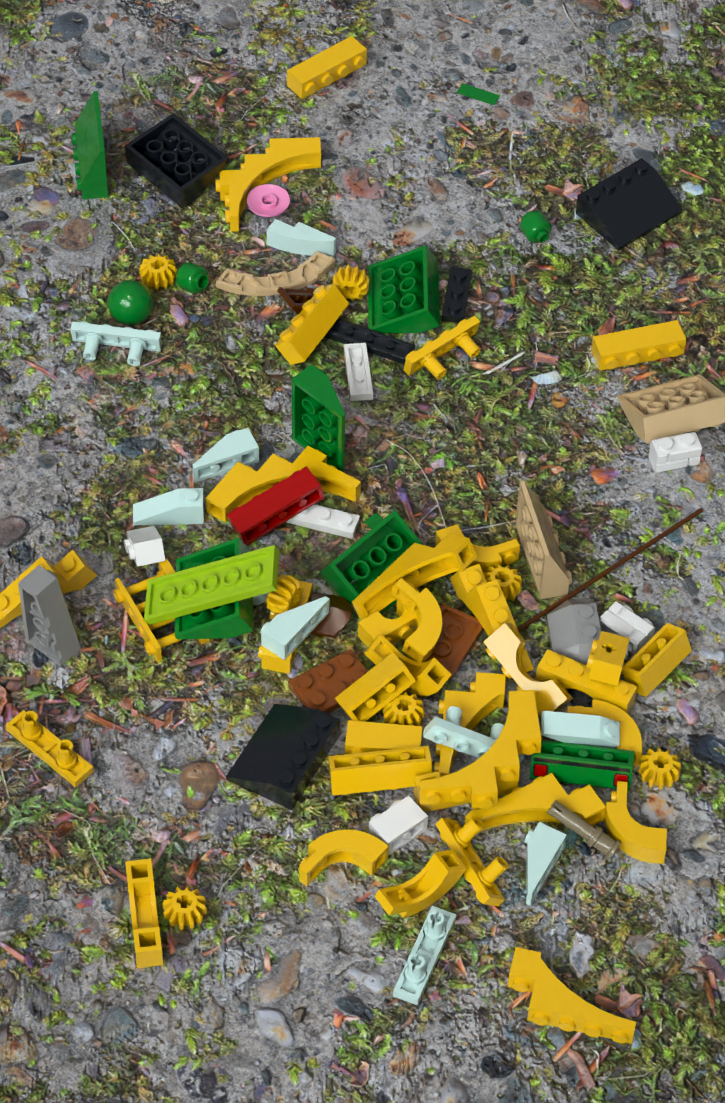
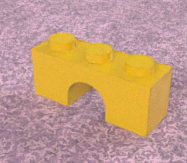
[358,588,420,647]

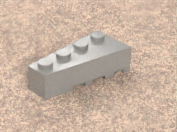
[18,565,81,667]

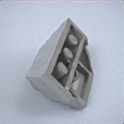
[547,598,601,665]

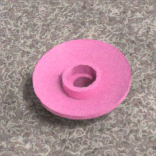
[247,184,290,217]

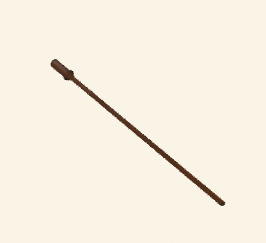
[486,508,703,648]

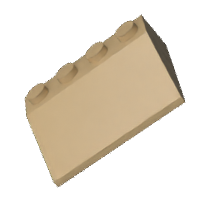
[617,374,725,444]
[515,481,572,599]

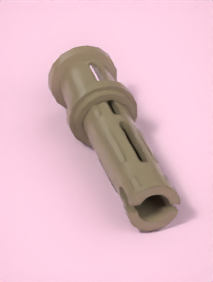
[547,800,621,860]

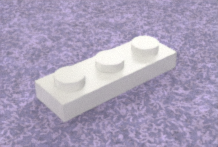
[343,343,373,401]
[286,504,360,539]

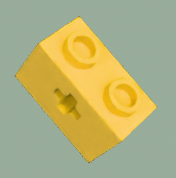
[586,631,630,686]

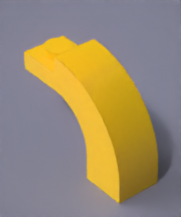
[435,524,520,574]
[391,578,442,662]
[364,634,452,696]
[567,700,642,766]
[604,781,667,864]
[299,830,389,887]
[374,849,467,918]

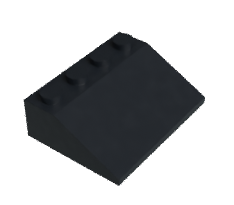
[125,113,229,209]
[576,158,683,251]
[226,704,340,810]

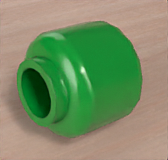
[520,211,552,243]
[176,262,209,294]

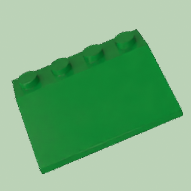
[71,91,108,199]
[368,245,440,334]
[292,364,345,473]
[319,510,423,615]
[175,538,254,640]

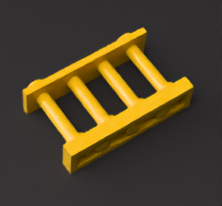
[113,558,210,663]

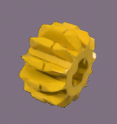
[139,254,177,291]
[332,264,370,302]
[484,563,522,602]
[266,574,304,615]
[382,691,425,726]
[638,747,681,791]
[163,885,207,931]

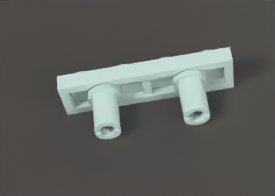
[71,321,162,366]
[423,706,524,763]
[393,906,456,1005]

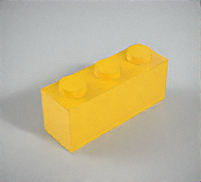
[622,623,692,697]
[335,652,416,722]
[345,720,423,754]

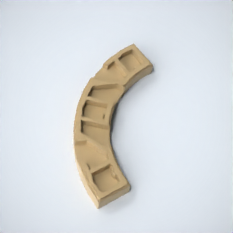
[216,251,336,296]

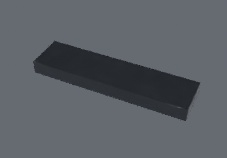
[324,319,415,365]

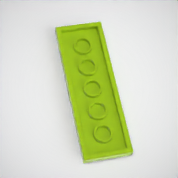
[144,545,279,625]

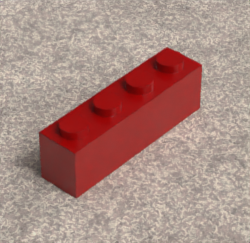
[227,466,325,546]

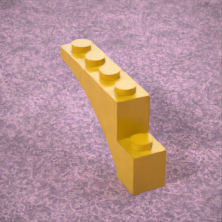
[352,533,478,620]
[0,550,97,629]
[450,564,534,672]
[434,672,506,776]
[465,773,606,832]
[508,947,636,1044]

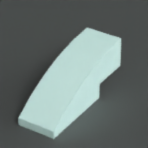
[267,219,336,256]

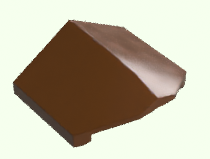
[277,287,314,314]
[308,592,353,638]

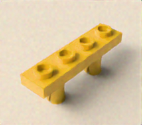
[403,315,481,380]
[5,710,94,787]
[435,816,509,906]

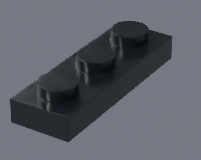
[442,267,472,323]

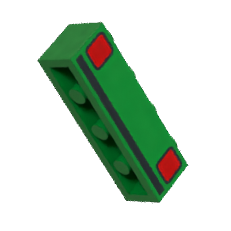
[530,740,635,790]

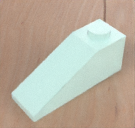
[192,428,259,483]
[133,488,204,526]
[260,596,330,660]
[541,711,620,748]
[525,822,567,906]

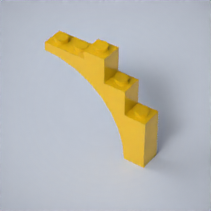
[215,137,321,232]
[206,446,361,523]
[419,689,541,809]

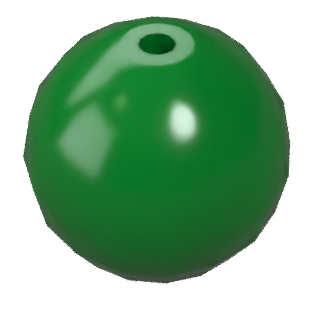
[107,280,154,326]

